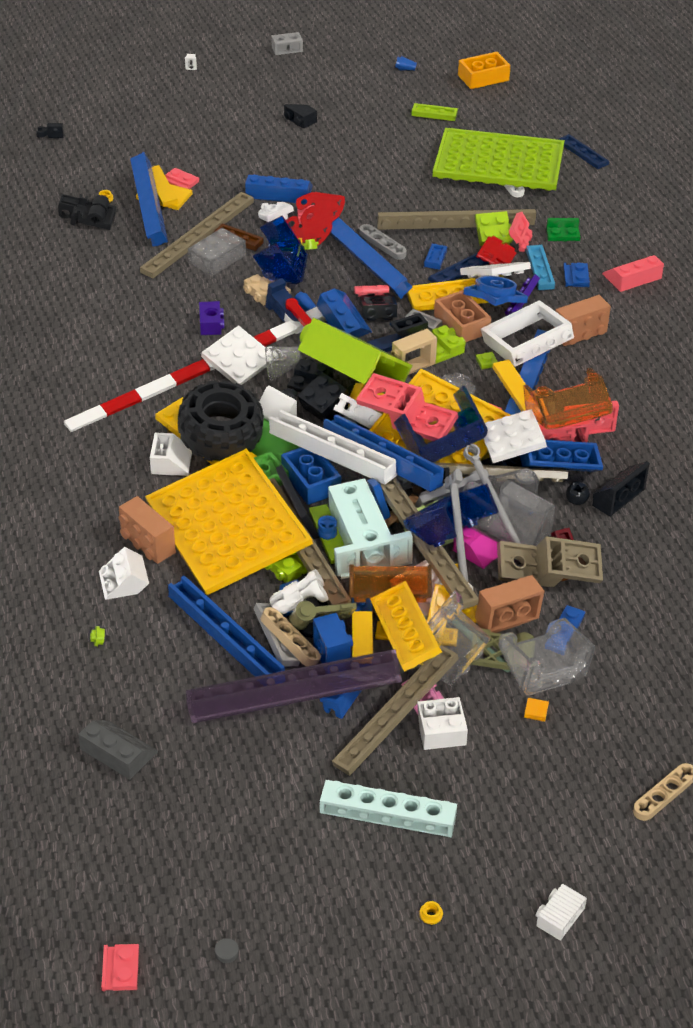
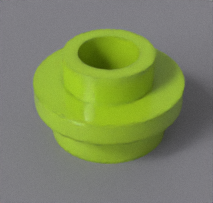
[302,239,319,250]
[90,626,105,646]

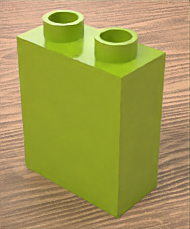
[298,317,413,393]

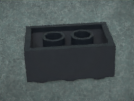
[592,461,650,517]

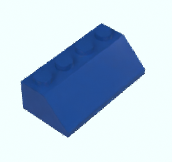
[245,174,313,204]
[520,440,603,472]

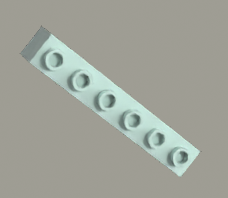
[320,780,457,837]

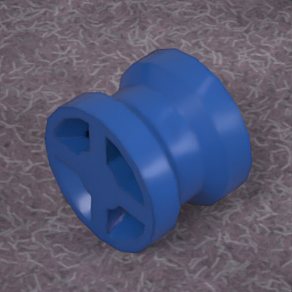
[318,515,337,540]

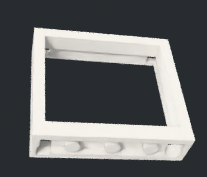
[481,300,574,367]

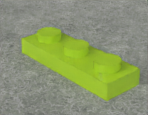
[411,103,458,121]

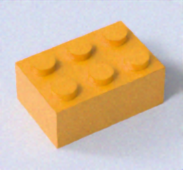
[458,52,510,89]

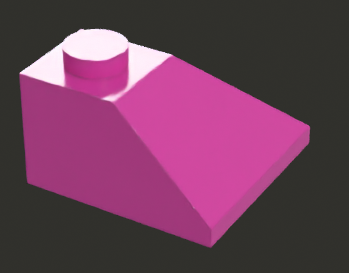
[453,525,498,569]

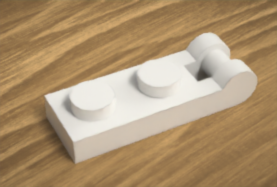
[333,393,382,429]

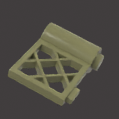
[289,601,357,630]
[470,628,535,676]

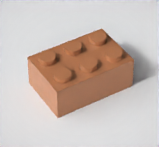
[434,290,491,342]
[554,295,611,346]
[119,496,176,564]
[475,575,544,633]

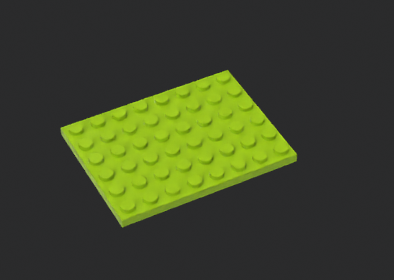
[432,128,565,191]

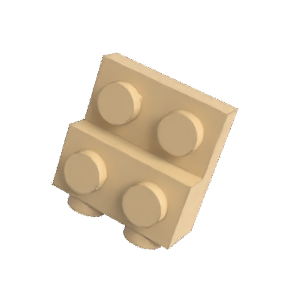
[243,274,291,306]

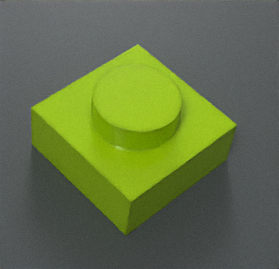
[476,352,498,369]

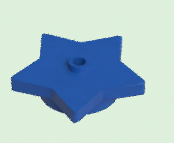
[463,276,528,306]

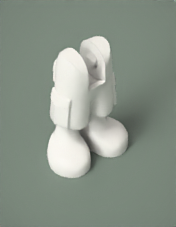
[269,569,328,615]

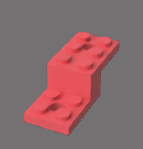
[356,373,458,444]
[539,401,619,442]

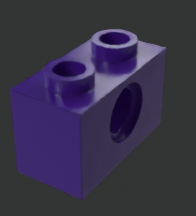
[199,301,225,335]

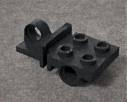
[58,194,117,230]

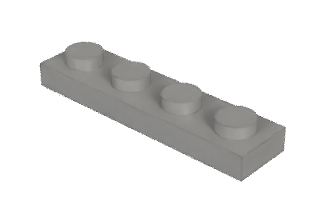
[253,603,300,666]

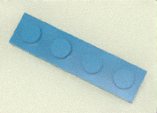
[526,245,555,290]

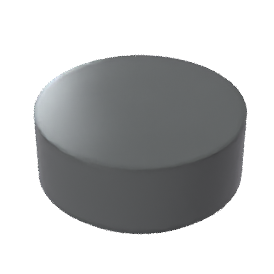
[215,938,239,963]

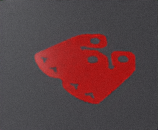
[283,192,345,246]

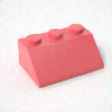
[602,255,664,292]

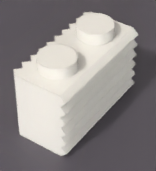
[536,884,587,941]

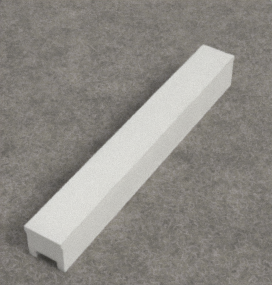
[269,410,397,484]

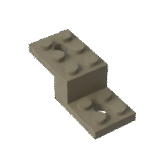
[497,536,603,587]

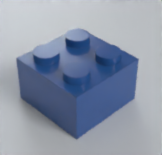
[313,613,353,674]

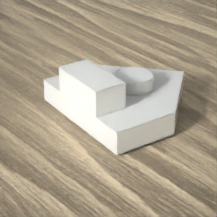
[258,202,294,225]

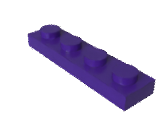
[504,274,540,317]

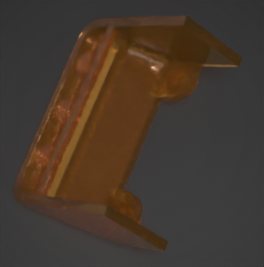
[523,368,613,429]
[349,565,432,603]

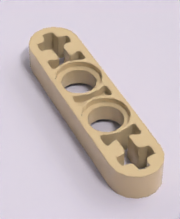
[260,607,321,668]
[633,763,693,821]

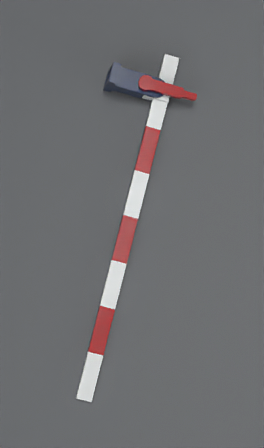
[64,278,326,432]

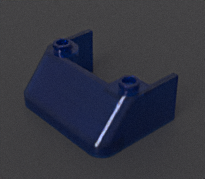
[253,215,308,285]
[394,385,488,463]
[402,483,499,547]

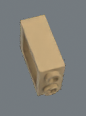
[391,329,437,375]

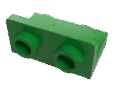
[546,218,581,241]

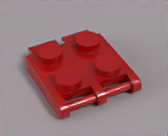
[476,236,517,265]

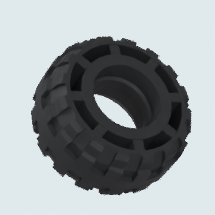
[178,380,264,461]

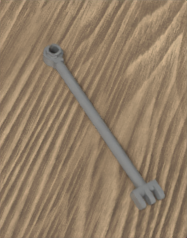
[463,444,522,567]
[444,469,468,582]

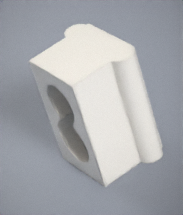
[185,54,197,70]

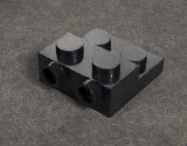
[360,295,397,321]
[287,358,333,393]

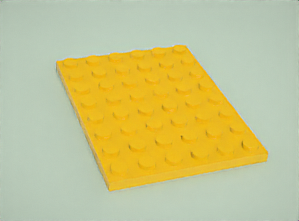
[145,448,313,596]

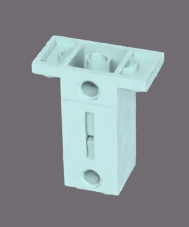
[328,478,413,579]

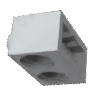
[271,32,303,55]

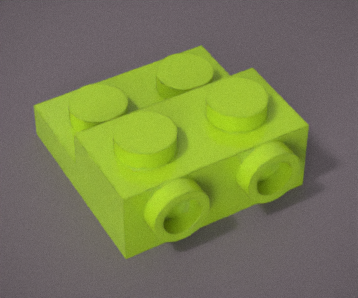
[475,211,513,246]
[431,325,466,364]
[265,552,308,583]

